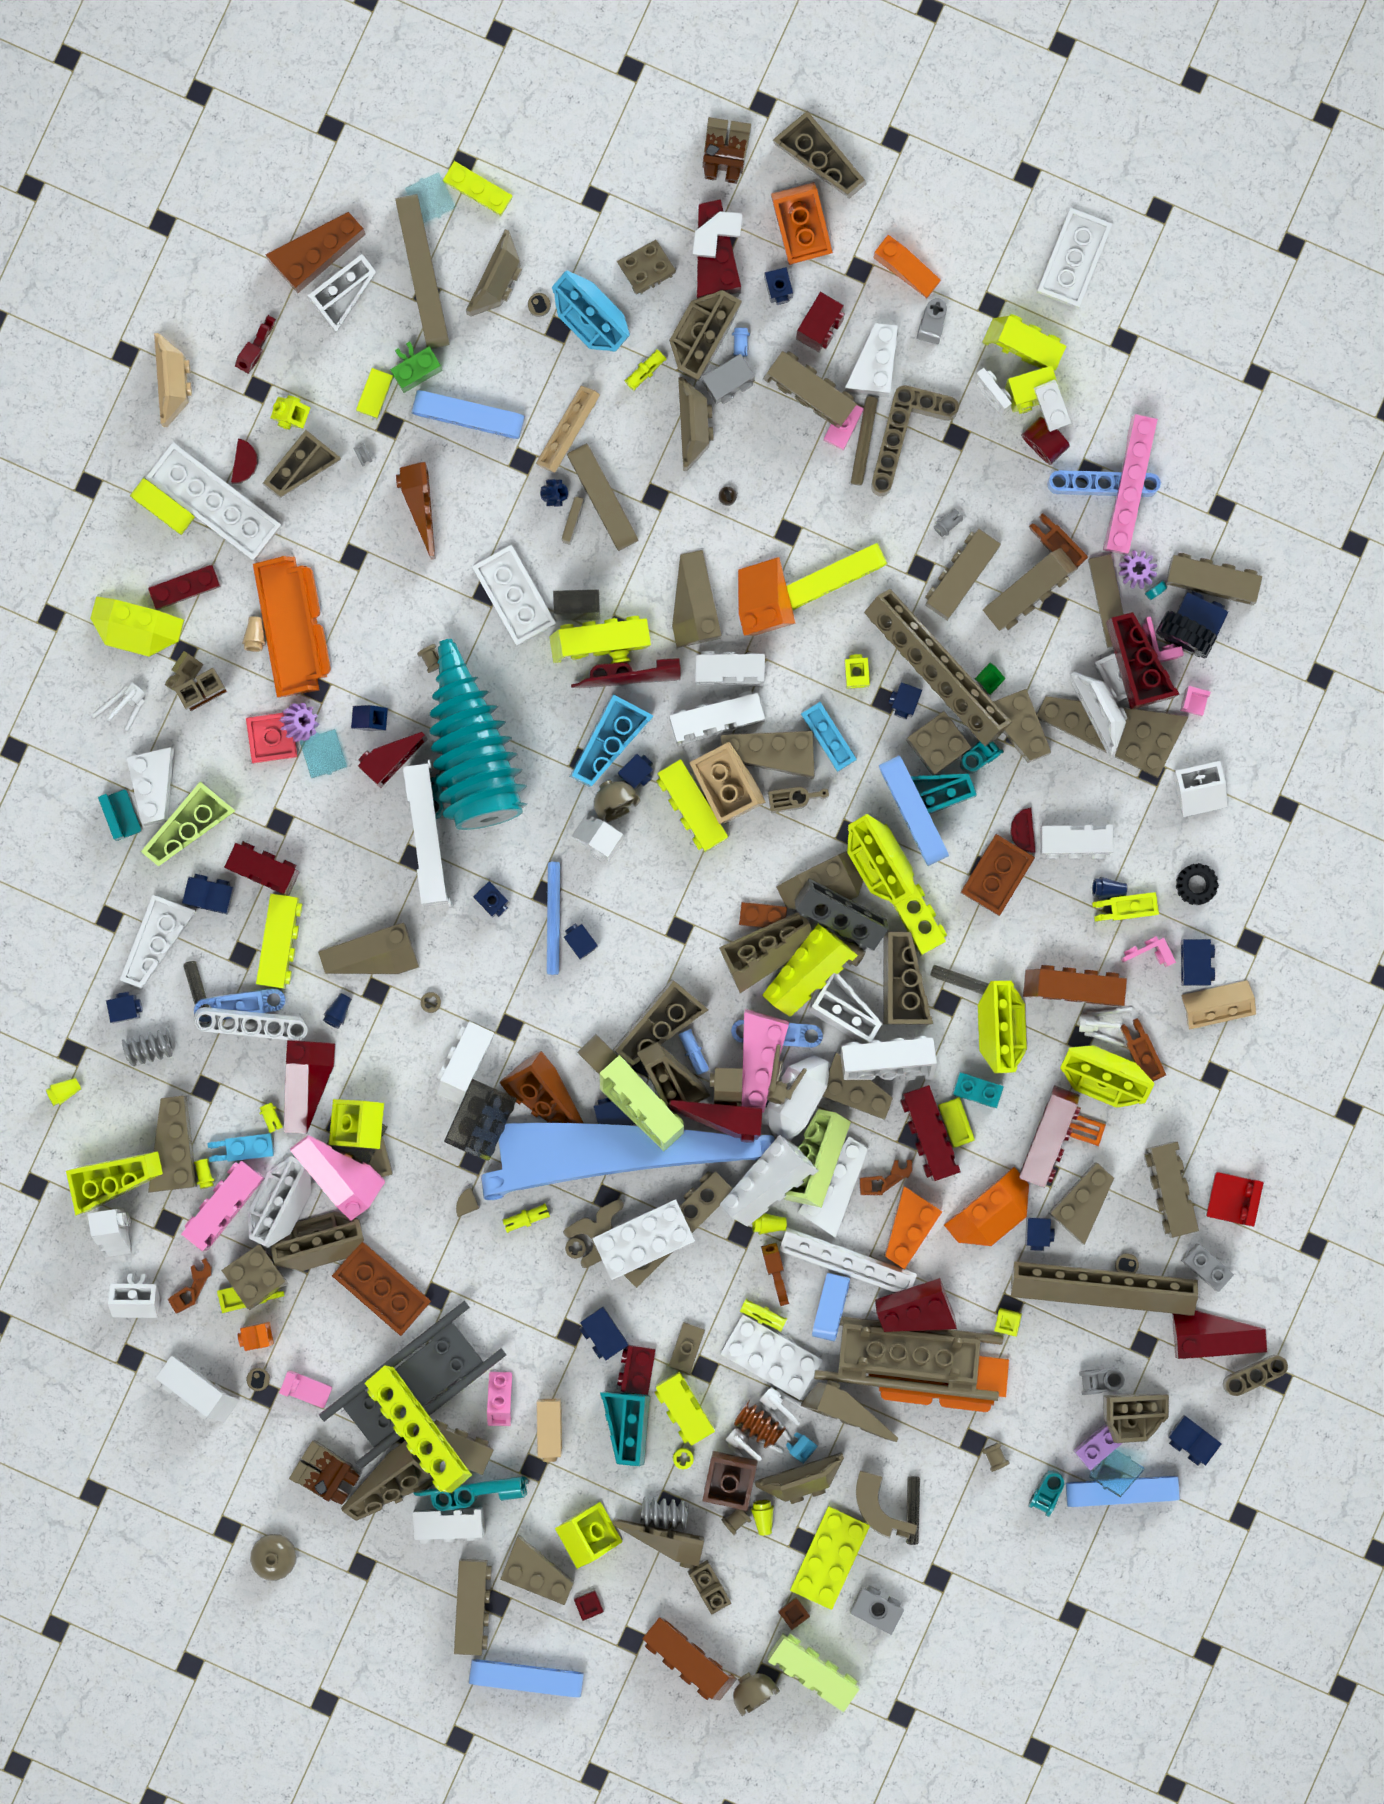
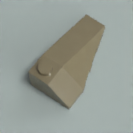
[341,1441,434,1521]
[613,1518,704,1569]

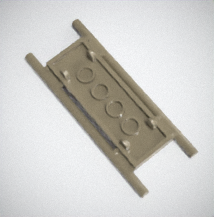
[814,1316,1003,1401]

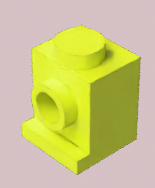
[844,654,870,689]

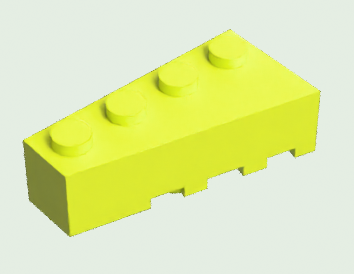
[549,616,651,663]
[762,923,858,1017]
[66,1151,163,1216]

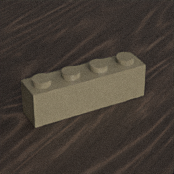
[925,529,1001,621]
[1165,553,1263,605]
[454,1559,492,1656]

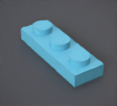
[801,702,857,772]

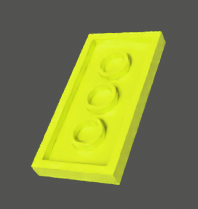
[790,1506,870,1610]

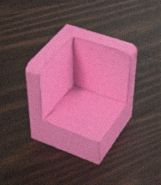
[1180,686,1211,716]

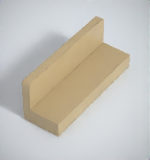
[1182,980,1256,1030]

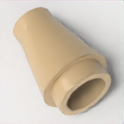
[242,617,265,652]

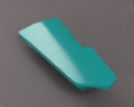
[413,1476,529,1511]

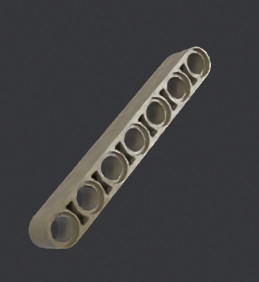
[395,194,450,349]

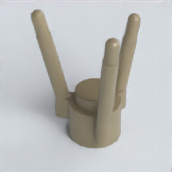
[767,1044,807,1105]

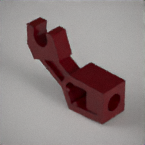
[235,315,276,374]

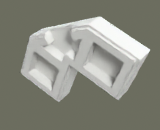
[693,211,743,258]

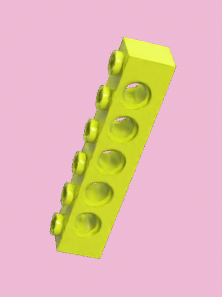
[879,821,947,955]
[365,1365,472,1493]

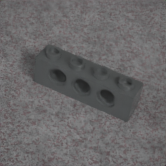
[795,879,889,951]

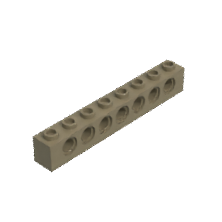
[864,589,1012,746]

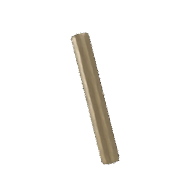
[851,396,878,486]

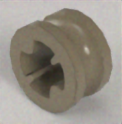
[421,992,441,1013]
[565,1238,586,1259]

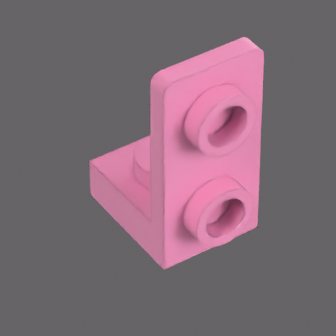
[1142,616,1184,663]
[1121,936,1176,967]
[279,1370,332,1408]
[487,1372,512,1426]

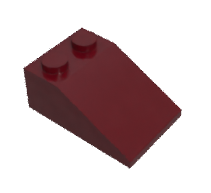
[358,732,428,788]

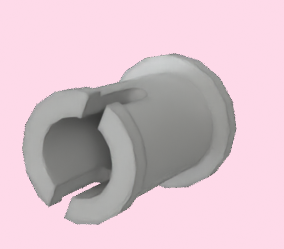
[934,509,963,537]

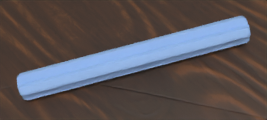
[547,862,560,975]

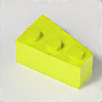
[982,314,1066,371]
[654,1371,715,1446]

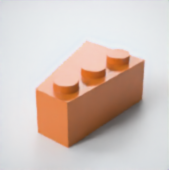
[884,1186,942,1269]

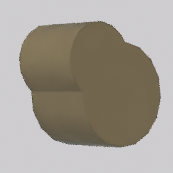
[577,1034,618,1075]

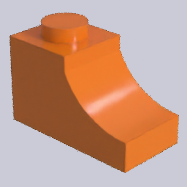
[238,1322,274,1351]

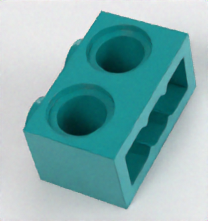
[951,1072,1004,1108]

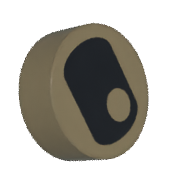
[528,293,551,317]
[1115,1253,1139,1274]
[246,1368,270,1391]

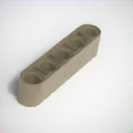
[567,443,639,551]

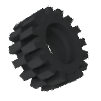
[1176,863,1219,905]

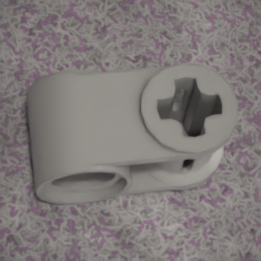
[916,298,947,344]
[1079,1369,1125,1395]

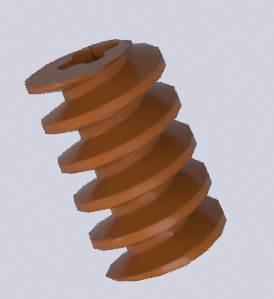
[734,1400,786,1449]

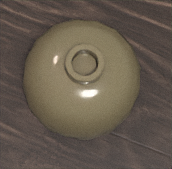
[594,780,640,822]
[250,1534,297,1581]
[733,1672,780,1716]

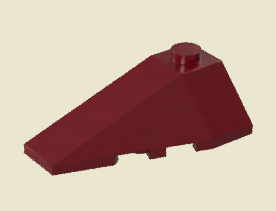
[284,1040,335,1134]
[668,1100,762,1143]
[1172,1310,1267,1359]

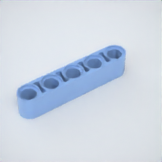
[411,390,525,439]
[1047,470,1161,497]
[879,756,949,866]
[1066,1476,1180,1507]
[469,1659,584,1697]

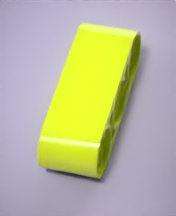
[129,478,195,535]

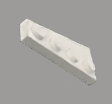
[120,895,196,988]
[798,1136,868,1238]

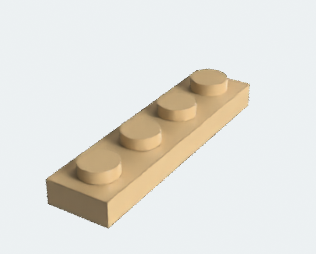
[536,386,600,473]

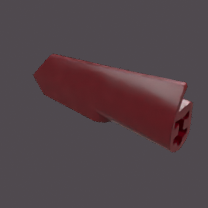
[571,658,681,688]

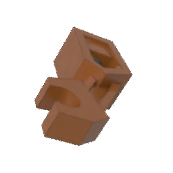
[859,1160,912,1195]
[761,1243,789,1306]
[168,1258,212,1314]

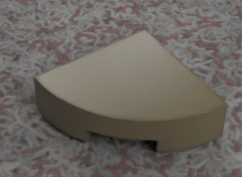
[456,1187,479,1217]

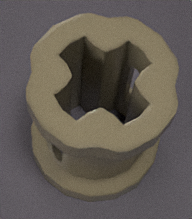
[417,644,439,673]
[982,1442,1010,1472]
[721,1509,752,1535]

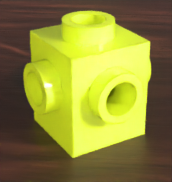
[270,395,311,430]

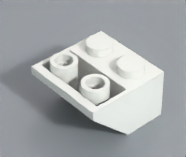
[1173,761,1228,817]

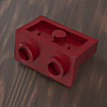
[617,1345,656,1395]

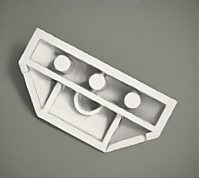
[1070,672,1127,759]
[767,1055,831,1141]
[247,1156,311,1247]

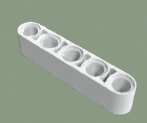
[194,1007,308,1041]

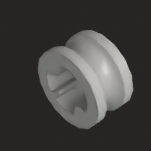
[353,443,372,466]

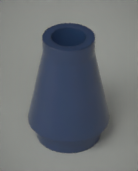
[1092,877,1127,899]
[323,993,352,1029]

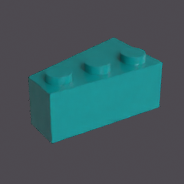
[911,774,977,815]

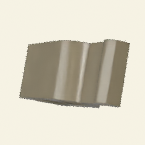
[768,787,829,814]

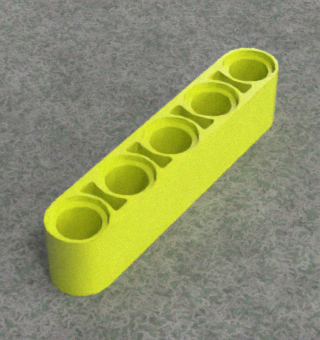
[787,543,888,610]

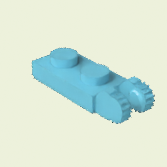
[207,1133,274,1162]

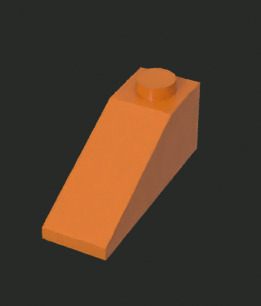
[873,235,941,298]

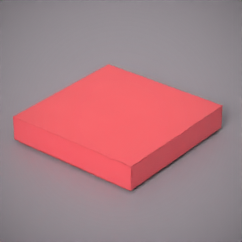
[246,713,298,764]

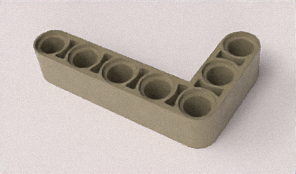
[871,385,959,496]

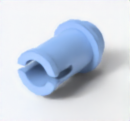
[732,328,750,357]

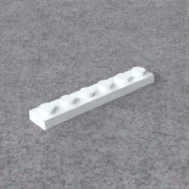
[779,1228,917,1293]

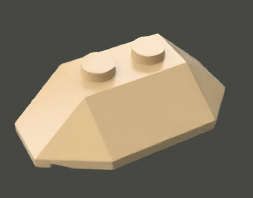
[154,333,192,427]

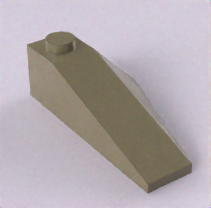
[672,550,721,648]
[318,923,419,974]
[801,1380,898,1442]

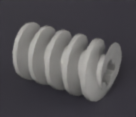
[122,1028,173,1067]
[640,1497,689,1530]

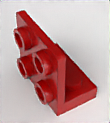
[1206,1172,1264,1227]

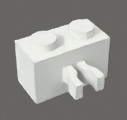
[108,1274,160,1318]

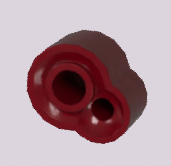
[1021,417,1070,465]

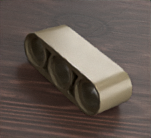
[1223,1355,1288,1396]

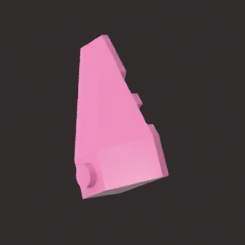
[290,1135,385,1221]

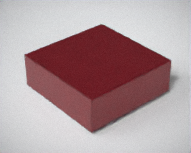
[574,1590,604,1621]

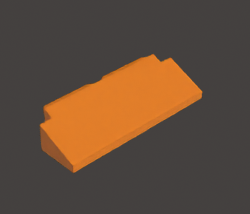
[253,556,331,698]
[868,1356,1009,1412]

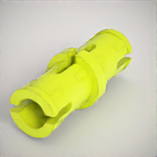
[624,349,667,391]
[502,1203,550,1233]
[740,1299,787,1332]

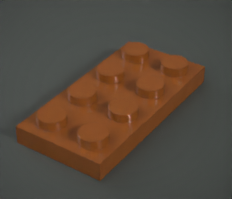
[332,1242,431,1336]

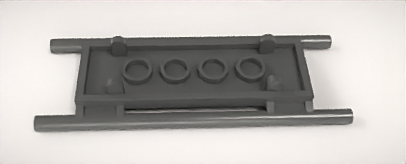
[319,1300,507,1469]

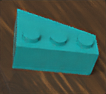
[600,1391,650,1466]

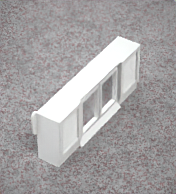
[403,759,452,908]

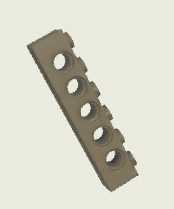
[624,1171,733,1288]

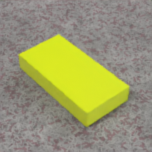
[356,368,393,419]
[938,1097,975,1148]

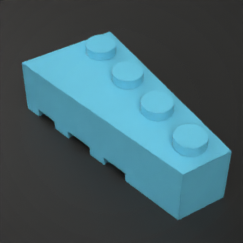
[569,694,654,787]

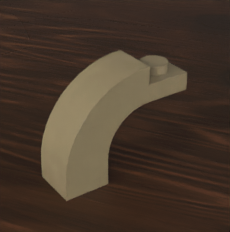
[856,1471,917,1539]

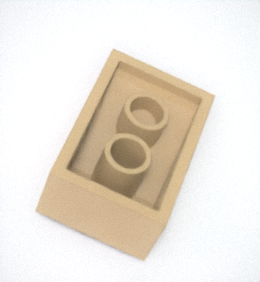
[689,742,766,824]

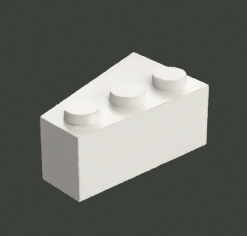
[1040,825,1113,859]
[808,973,882,1044]
[413,1506,485,1544]

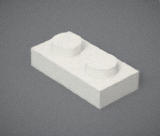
[1034,380,1071,432]

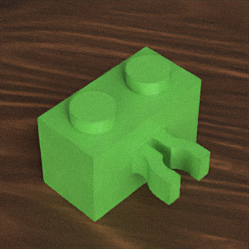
[390,341,443,393]

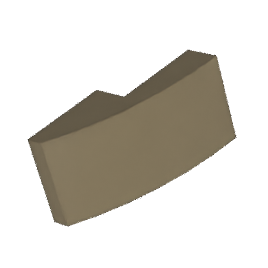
[687,1560,732,1615]

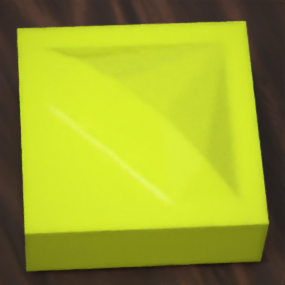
[994,1308,1022,1337]

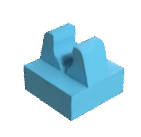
[786,1432,818,1464]

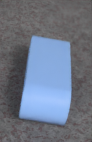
[812,1273,850,1342]

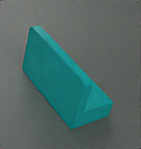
[98,789,142,841]

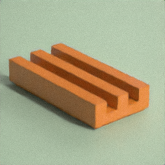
[1069,1115,1106,1146]

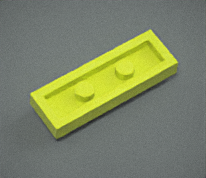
[443,161,513,216]

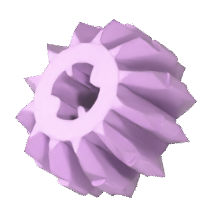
[1119,550,1157,589]
[279,703,320,742]

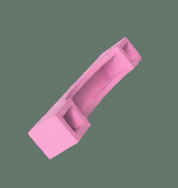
[1103,414,1158,555]

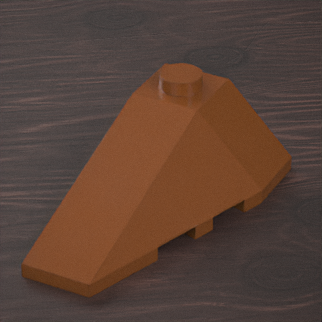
[396,462,435,559]
[499,1051,584,1123]

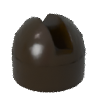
[718,487,737,506]

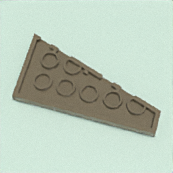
[1036,696,1188,778]

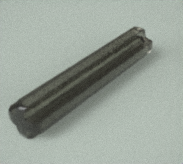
[183,961,209,1025]
[930,965,989,995]
[906,1476,920,1545]

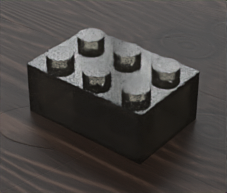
[444,1079,517,1161]

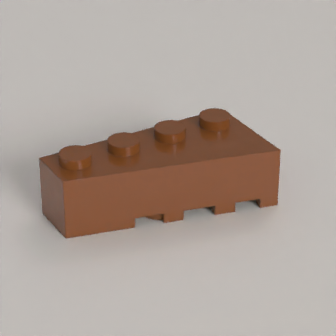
[265,212,366,293]
[1023,965,1127,1006]
[642,1617,737,1700]

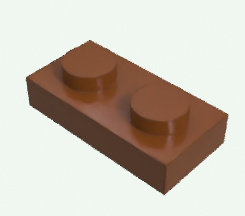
[739,902,787,928]

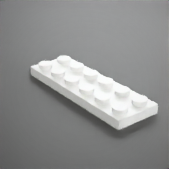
[146,443,282,561]

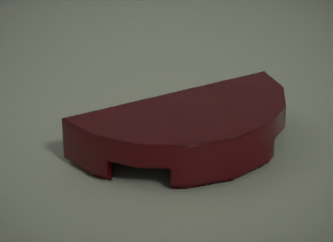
[231,438,258,484]
[1010,807,1036,853]

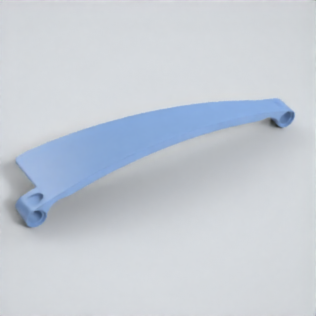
[481,1123,775,1200]

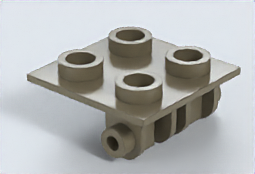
[617,240,676,295]

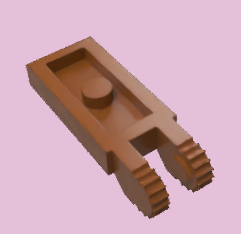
[1029,513,1088,568]
[1120,1018,1166,1081]

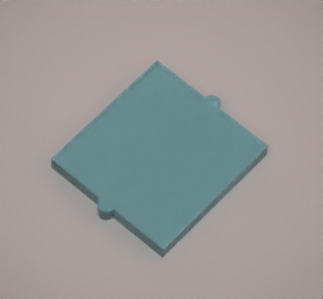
[405,172,456,223]
[300,729,347,779]
[1089,1449,1144,1498]

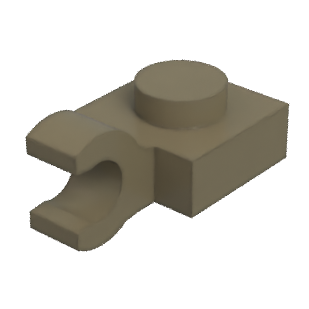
[165,651,204,692]

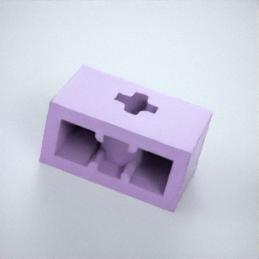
[1073,1424,1122,1470]

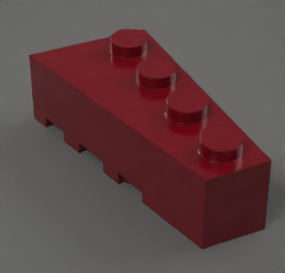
[900,1085,961,1181]

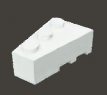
[308,254,376,333]
[844,323,898,398]
[695,651,765,687]
[126,747,174,826]
[571,814,624,862]
[437,1021,494,1105]
[88,1208,131,1258]
[156,1356,239,1423]

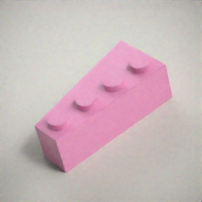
[742,1009,789,1113]
[181,1161,265,1251]

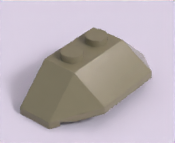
[466,229,522,316]
[669,290,742,381]
[678,377,713,471]
[776,851,863,910]
[271,1212,364,1271]
[1103,1394,1169,1443]
[755,1452,844,1504]

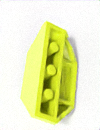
[90,596,184,657]
[847,814,914,905]
[977,981,1027,1073]
[1060,1045,1154,1108]

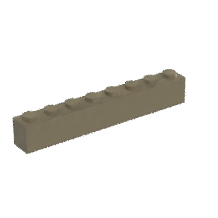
[1011,1261,1198,1316]

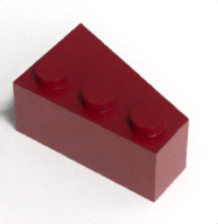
[224,841,300,896]
[875,1278,957,1332]

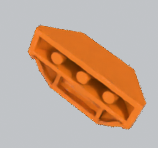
[944,1167,1029,1246]

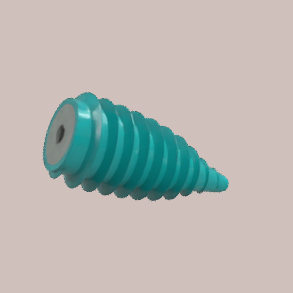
[430,639,527,830]

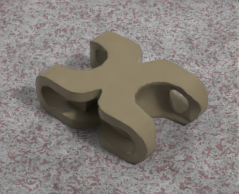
[563,1199,624,1268]

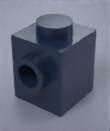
[764,267,793,305]
[889,682,922,719]
[351,705,388,731]
[618,754,653,790]
[473,881,509,918]
[564,923,599,960]
[106,992,143,1024]
[1025,1218,1055,1251]

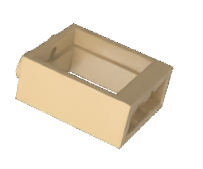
[537,1398,562,1462]

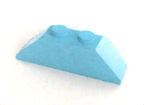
[552,271,630,352]

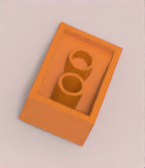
[771,182,833,265]
[738,557,796,636]

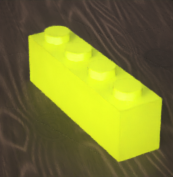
[656,759,728,852]
[256,893,303,989]

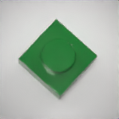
[975,663,1006,695]

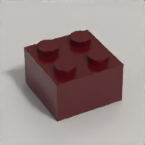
[796,291,845,353]

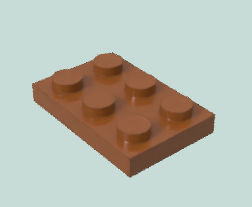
[960,834,1035,916]

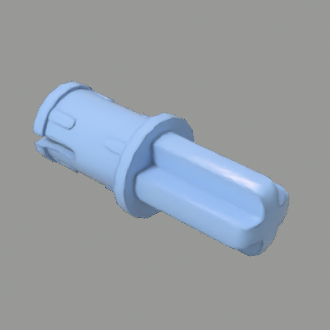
[678,1029,709,1075]

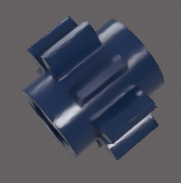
[540,479,568,507]

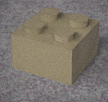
[906,711,972,775]
[221,1244,288,1310]

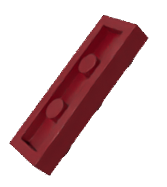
[148,565,221,610]

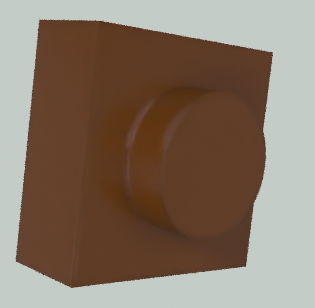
[778,1597,810,1630]

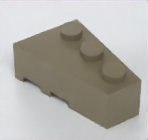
[262,430,342,498]
[993,689,1051,763]
[709,1068,743,1106]
[1049,1162,1114,1245]

